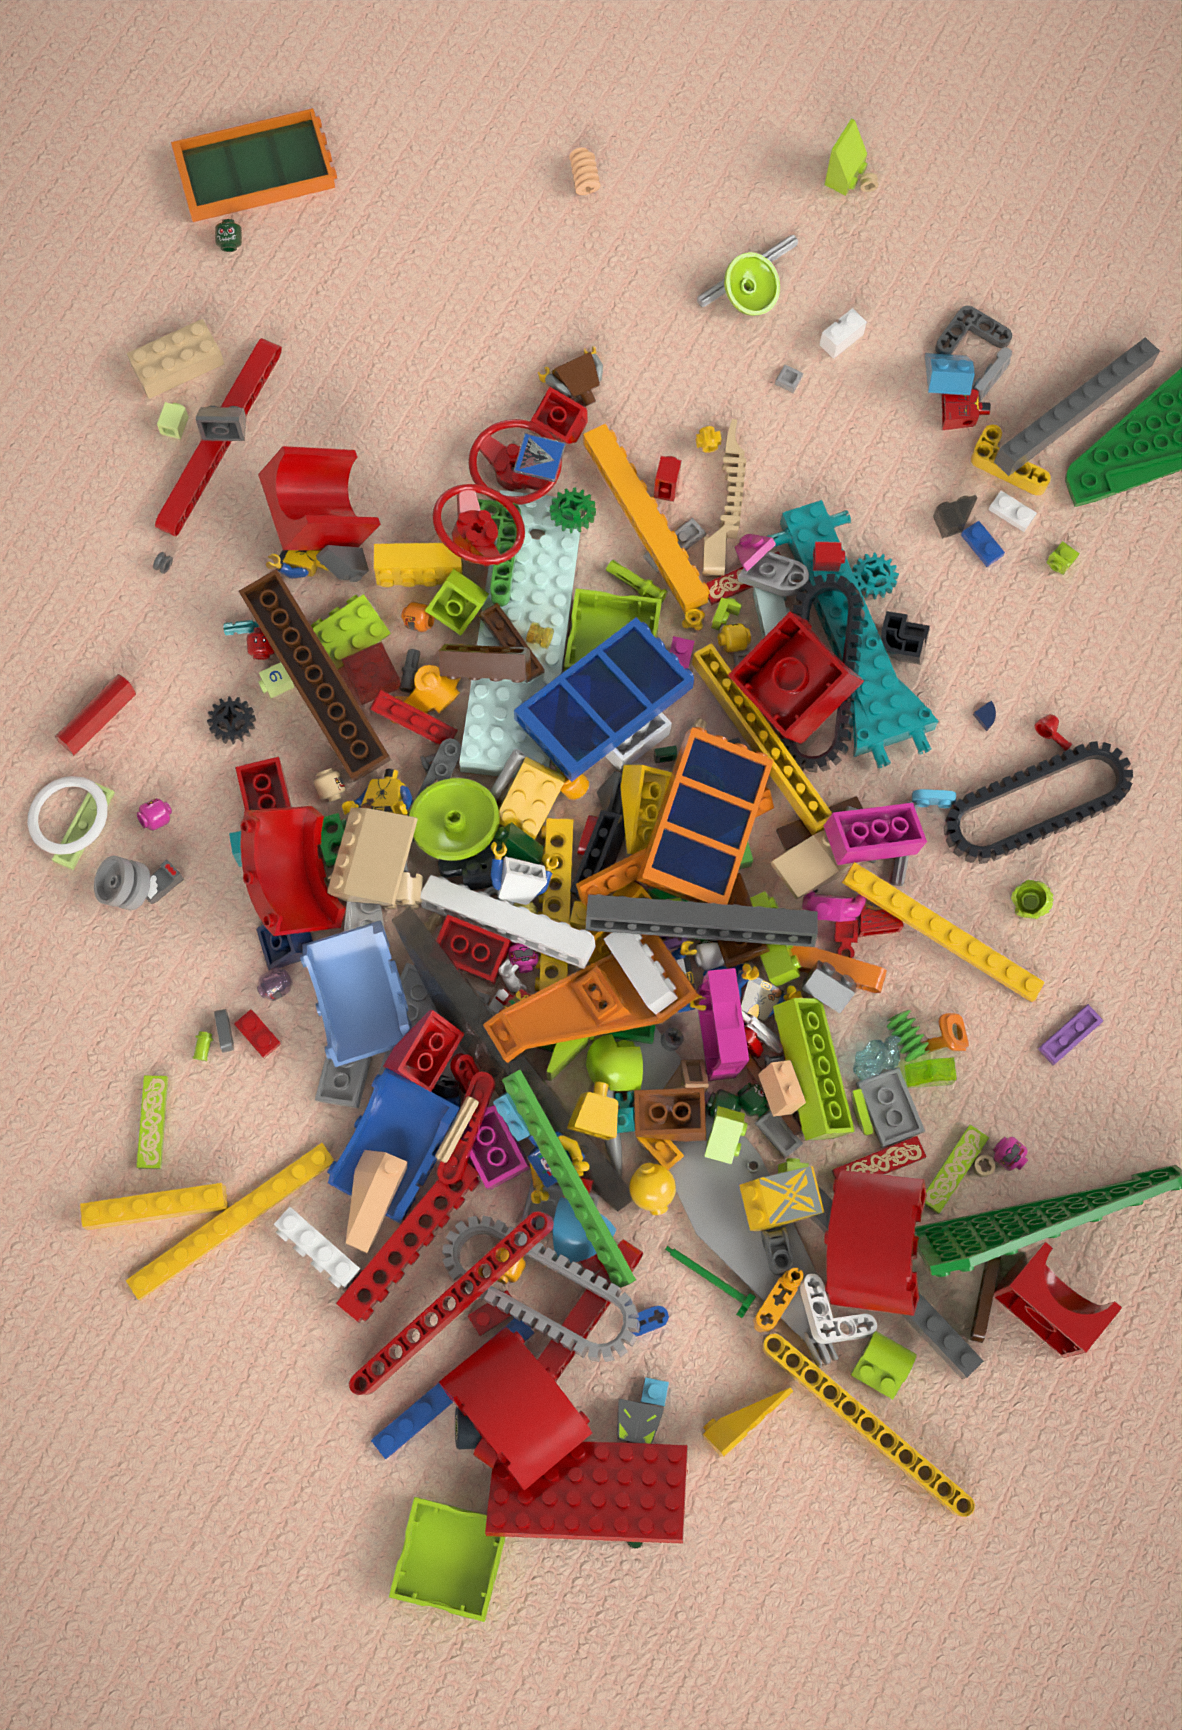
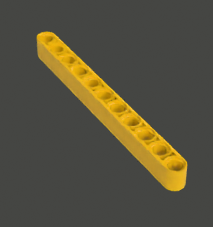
[762,1334,975,1517]

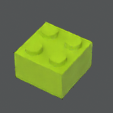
[425,569,489,636]

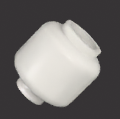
[693,939,724,970]

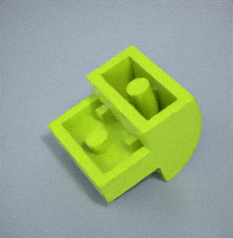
[851,1331,917,1400]

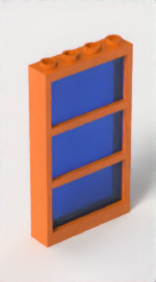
[636,727,774,905]

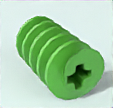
[887,1010,930,1062]

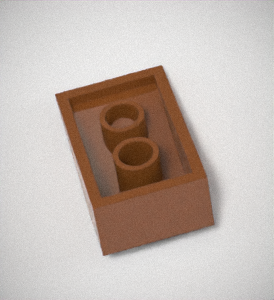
[634,1088,707,1142]

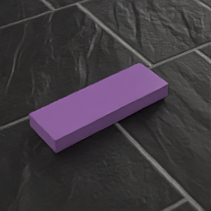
[1038,1004,1104,1066]

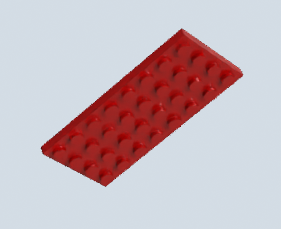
[485,1441,688,1544]

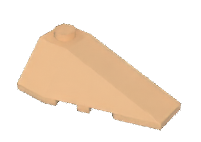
[346,1150,407,1253]

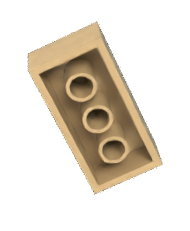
[126,319,224,399]

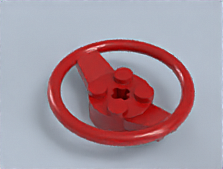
[468,419,562,505]
[433,484,525,566]

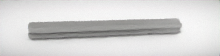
[697,235,798,307]

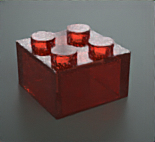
[341,642,401,705]

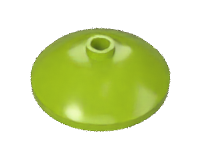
[724,252,780,316]

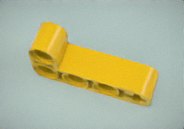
[971,424,1051,496]

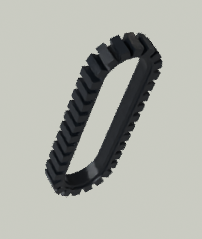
[779,574,865,773]
[944,741,1133,864]

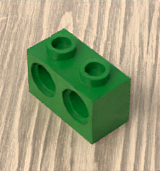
[320,813,346,867]

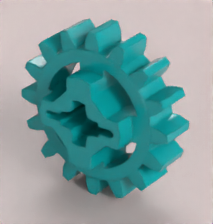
[852,552,899,599]

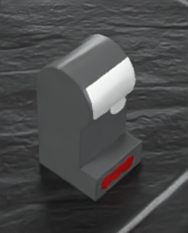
[146,859,184,904]

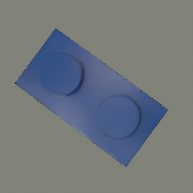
[961,521,1005,567]

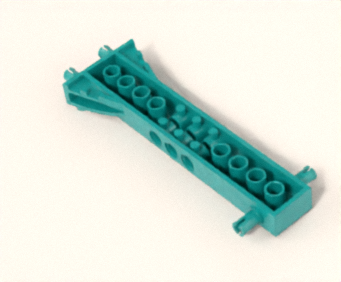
[766,500,939,768]

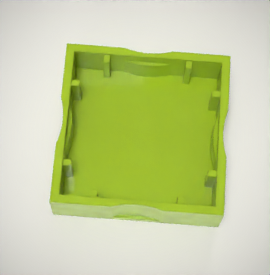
[564,588,662,689]
[389,1497,506,1622]

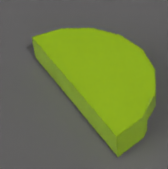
[851,1089,873,1136]

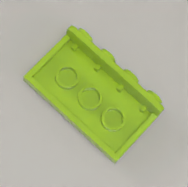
[311,594,391,670]

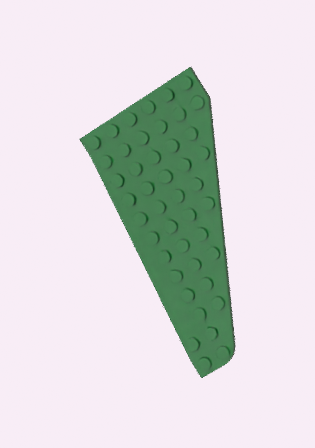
[1065,368,1182,507]
[914,1165,1182,1277]

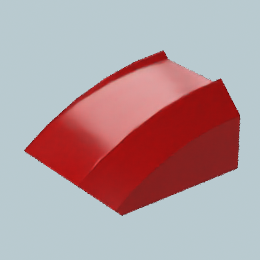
[530,387,588,444]

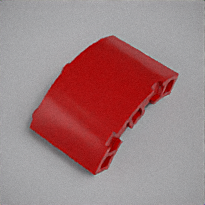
[240,806,346,936]
[824,1170,927,1316]
[439,1327,593,1490]

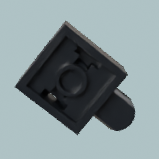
[438,838,505,890]

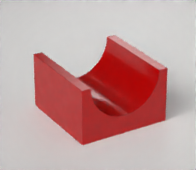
[258,446,381,551]
[728,611,864,744]

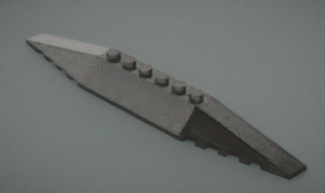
[392,906,632,1211]

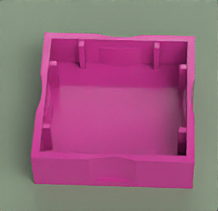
[696,968,749,1081]

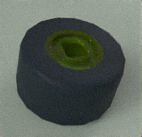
[455,1406,482,1450]

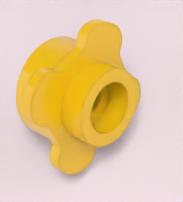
[682,608,705,631]

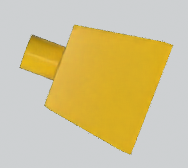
[567,1082,618,1140]

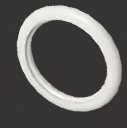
[27,776,108,855]

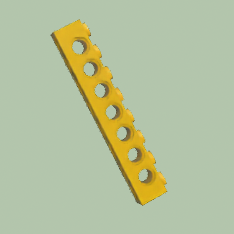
[535,818,573,991]

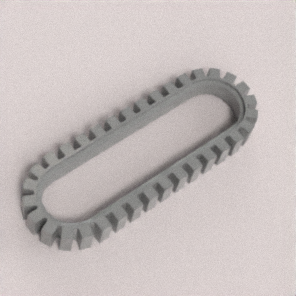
[442,1216,640,1362]

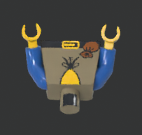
[737,964,802,1028]

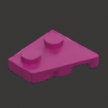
[734,534,776,571]

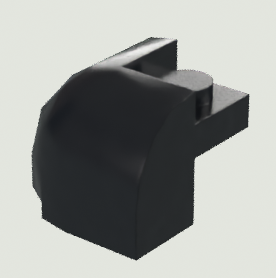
[881,611,930,665]

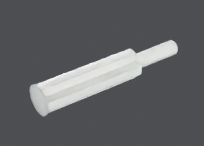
[742,1011,783,1053]

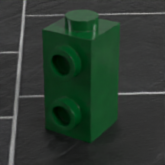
[494,822,544,865]

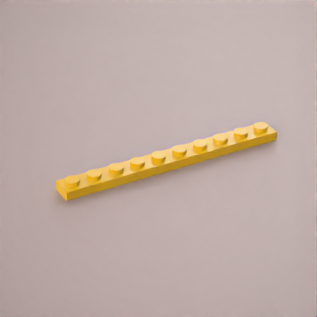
[841,862,1045,1002]
[125,1143,335,1301]

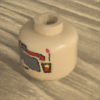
[313,768,346,803]

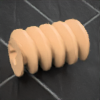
[569,148,601,195]

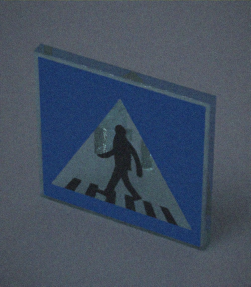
[514,433,566,482]

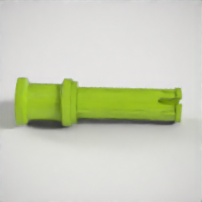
[606,560,668,604]

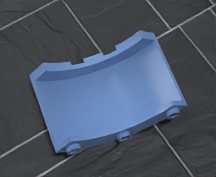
[300,920,413,1067]

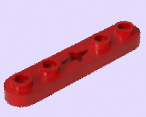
[437,1072,495,1185]

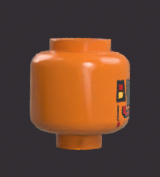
[401,602,435,632]

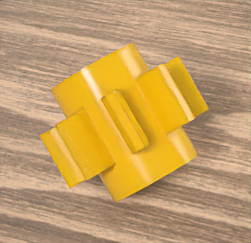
[695,426,722,453]

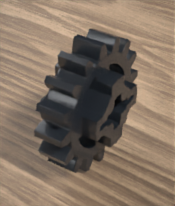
[207,696,256,744]

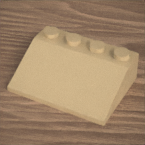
[327,808,418,905]

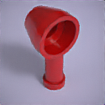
[1034,714,1072,751]

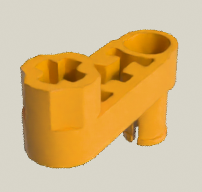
[753,1268,803,1333]

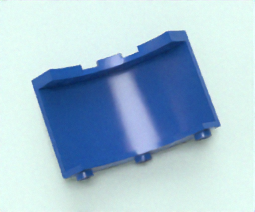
[327,1068,460,1224]

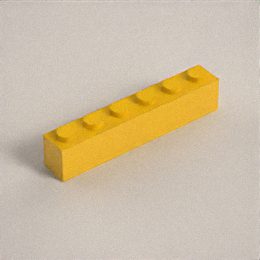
[80,1183,228,1230]

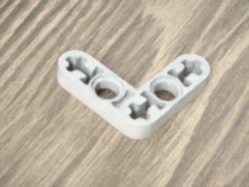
[799,1274,877,1344]

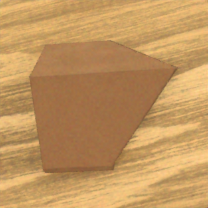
[663,1059,709,1093]

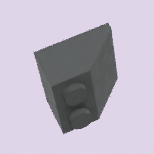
[196,406,246,441]

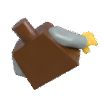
[538,346,603,407]

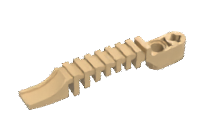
[702,419,746,576]

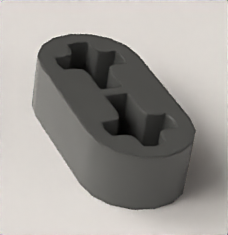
[214,1009,234,1053]

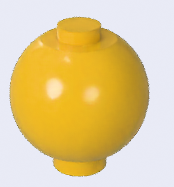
[629,1163,676,1215]

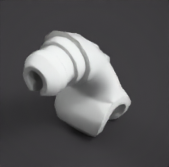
[499,959,527,993]

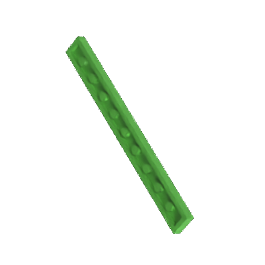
[502,1070,636,1288]

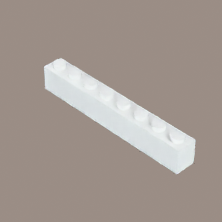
[420,875,596,969]

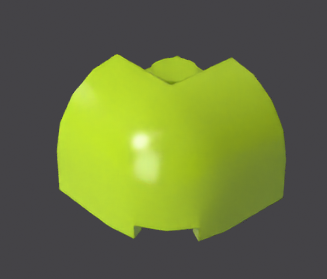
[586,1034,643,1091]

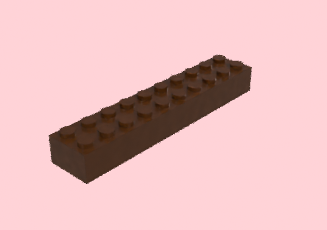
[238,569,391,782]

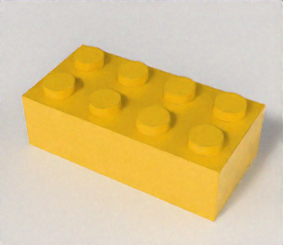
[374,543,463,588]

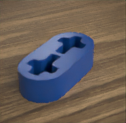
[631,1306,669,1337]

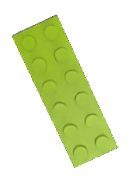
[773,998,855,1141]

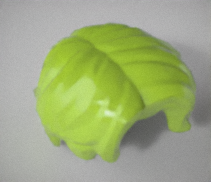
[1011,879,1054,919]

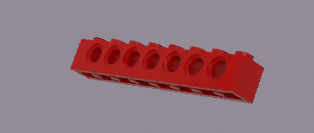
[336,1163,481,1323]

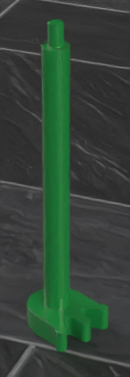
[665,1246,756,1318]

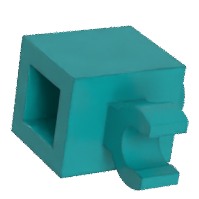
[615,1091,635,1133]

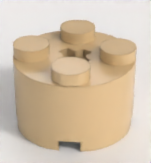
[379,872,423,910]

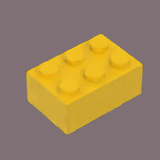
[498,756,565,840]

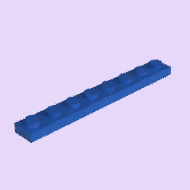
[371,1318,535,1460]

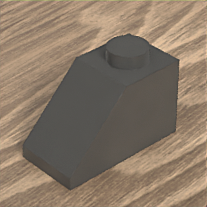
[316,545,369,582]

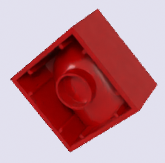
[994,1242,1122,1358]

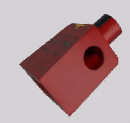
[941,389,991,430]

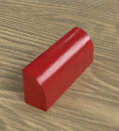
[55,674,136,756]

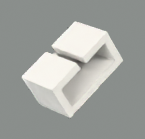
[819,308,867,359]

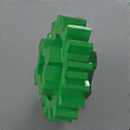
[550,488,596,533]

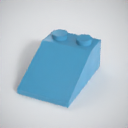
[925,353,975,395]

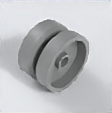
[94,855,151,911]

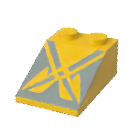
[739,1166,824,1231]

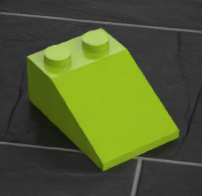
[824,118,868,196]
[547,1036,595,1081]

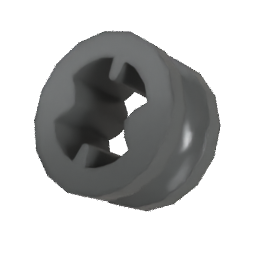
[153,552,173,574]
[661,1028,684,1051]

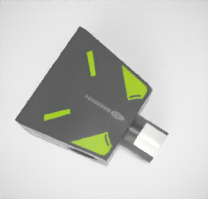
[617,1399,664,1444]

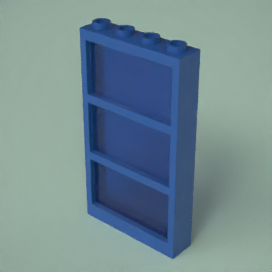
[514,617,694,782]

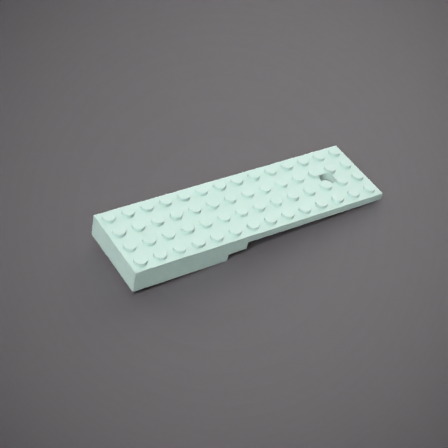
[459,490,582,778]

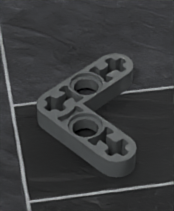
[935,305,1012,354]

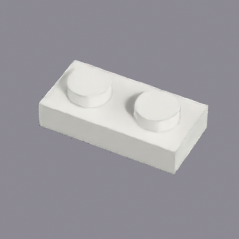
[988,491,1037,532]

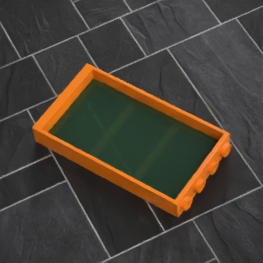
[171,108,337,222]

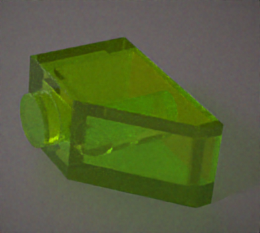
[904,1057,957,1088]

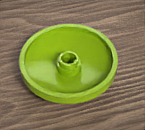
[409,778,500,860]

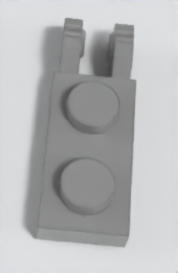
[973,347,1012,402]

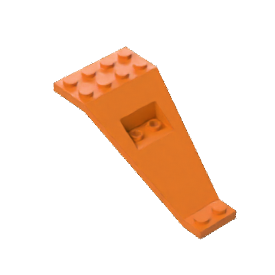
[483,934,699,1063]

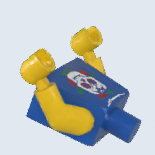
[528,1132,589,1204]

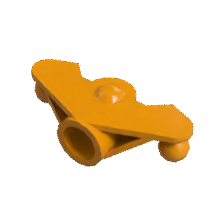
[390,644,464,724]

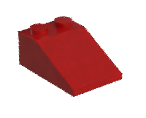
[383,1009,464,1092]

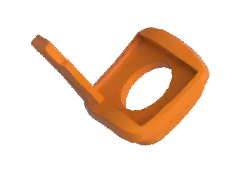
[921,1013,969,1053]

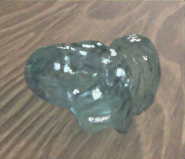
[853,1035,902,1081]

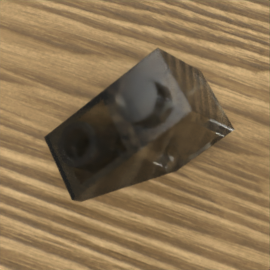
[933,495,977,539]

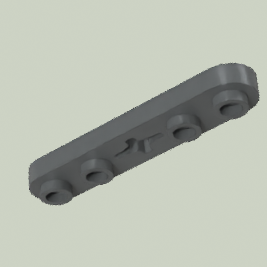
[408,739,461,842]

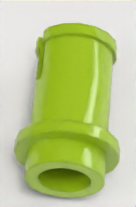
[193,1031,214,1061]

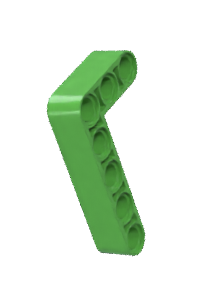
[478,499,521,607]

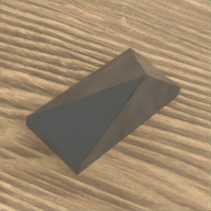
[597,771,624,817]

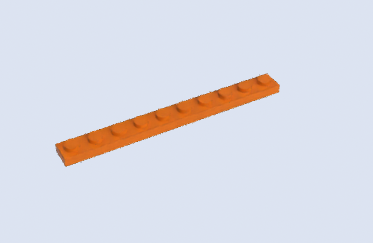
[576,787,774,906]

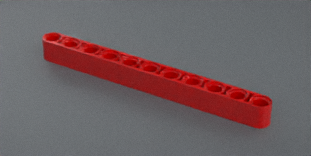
[155,338,282,537]
[349,1211,554,1395]
[473,1239,643,1469]

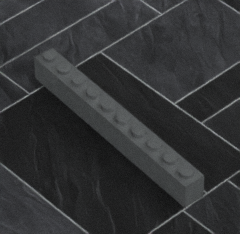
[994,337,1160,476]
[586,894,818,947]
[810,1186,984,1379]

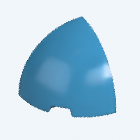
[553,1197,616,1263]

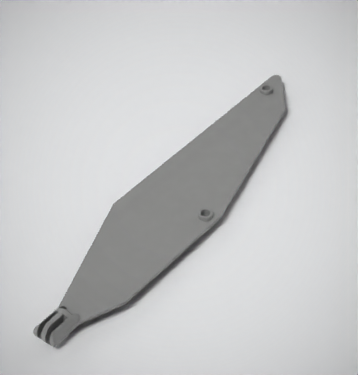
[591,986,839,1368]

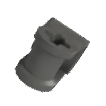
[761,1227,793,1275]

